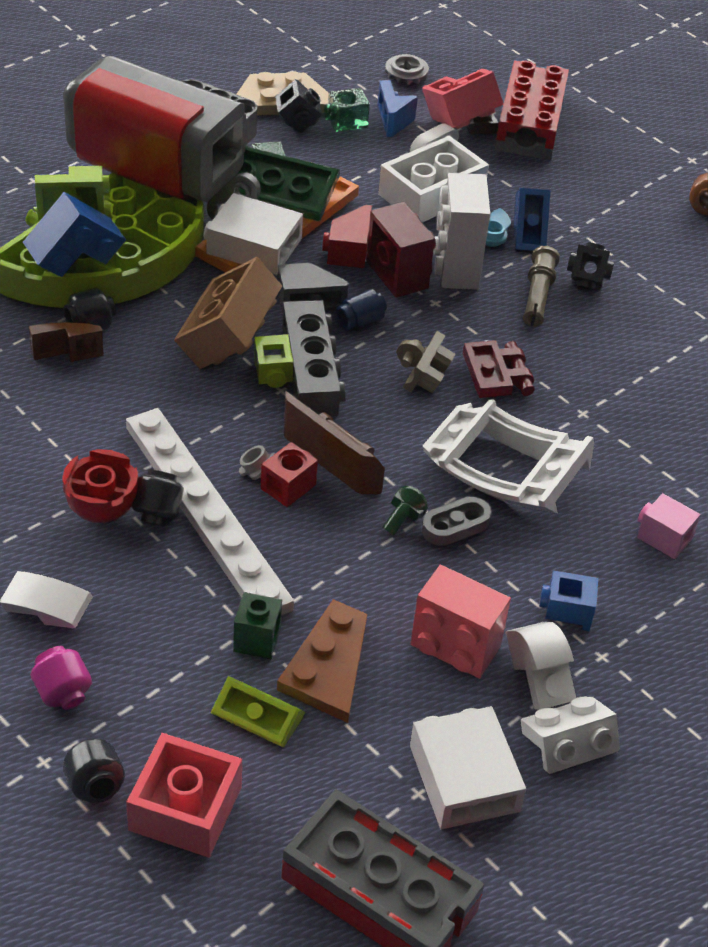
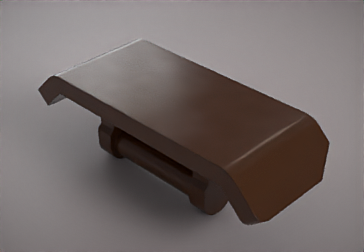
[284,391,385,495]

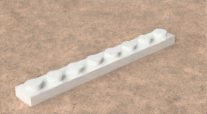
[126,408,294,615]

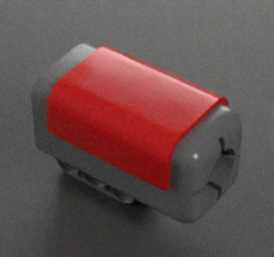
[63,56,257,202]

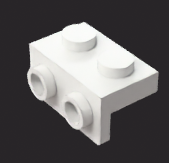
[521,697,620,774]

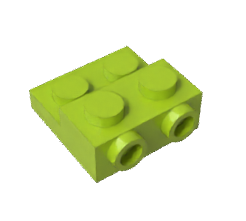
[35,166,111,223]

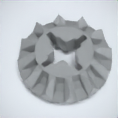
[385,54,429,85]

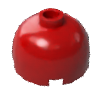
[62,449,138,523]

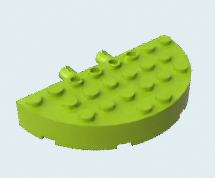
[0,173,204,308]

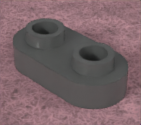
[207,173,261,220]
[422,497,491,546]

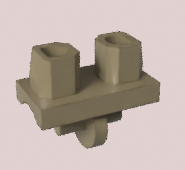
[396,331,456,393]

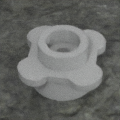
[239,445,275,480]

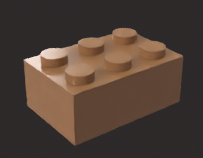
[174,256,282,369]

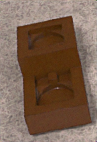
[28,322,104,362]

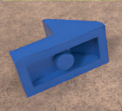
[377,80,418,137]

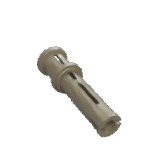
[523,246,560,327]

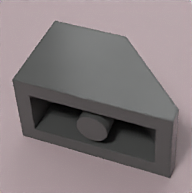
[278,263,348,313]

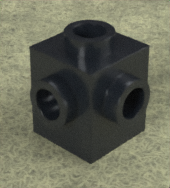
[275,79,322,133]
[567,242,614,290]

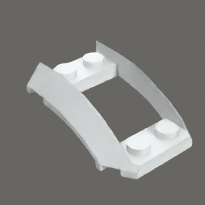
[423,400,594,513]

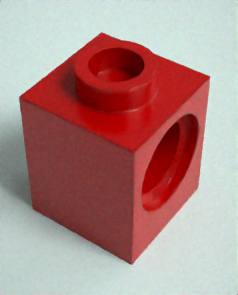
[261,442,318,507]

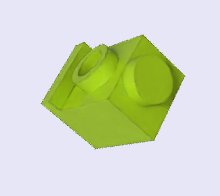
[254,334,293,388]

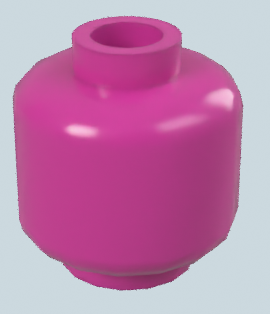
[30,646,92,710]

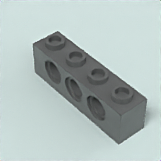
[282,300,345,416]

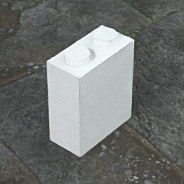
[203,193,303,275]
[410,706,526,830]

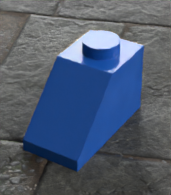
[513,188,551,251]

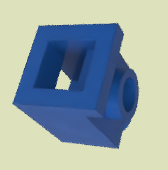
[539,570,599,631]

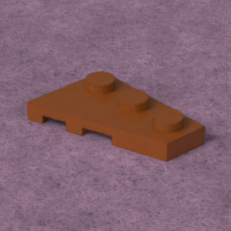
[277,599,367,723]

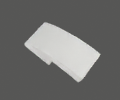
[0,571,93,628]

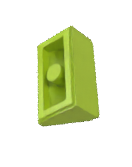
[211,676,305,748]

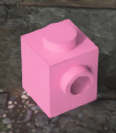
[637,493,701,559]

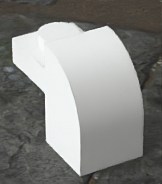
[506,622,576,710]

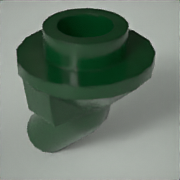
[382,486,428,535]

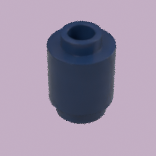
[336,289,387,331]

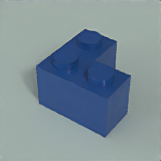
[23,192,126,277]

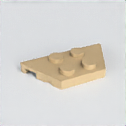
[237,71,338,115]

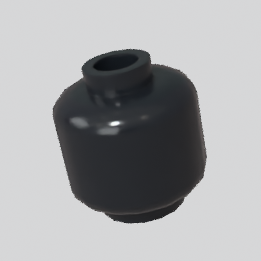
[63,288,116,330]
[132,469,184,526]
[63,738,125,803]

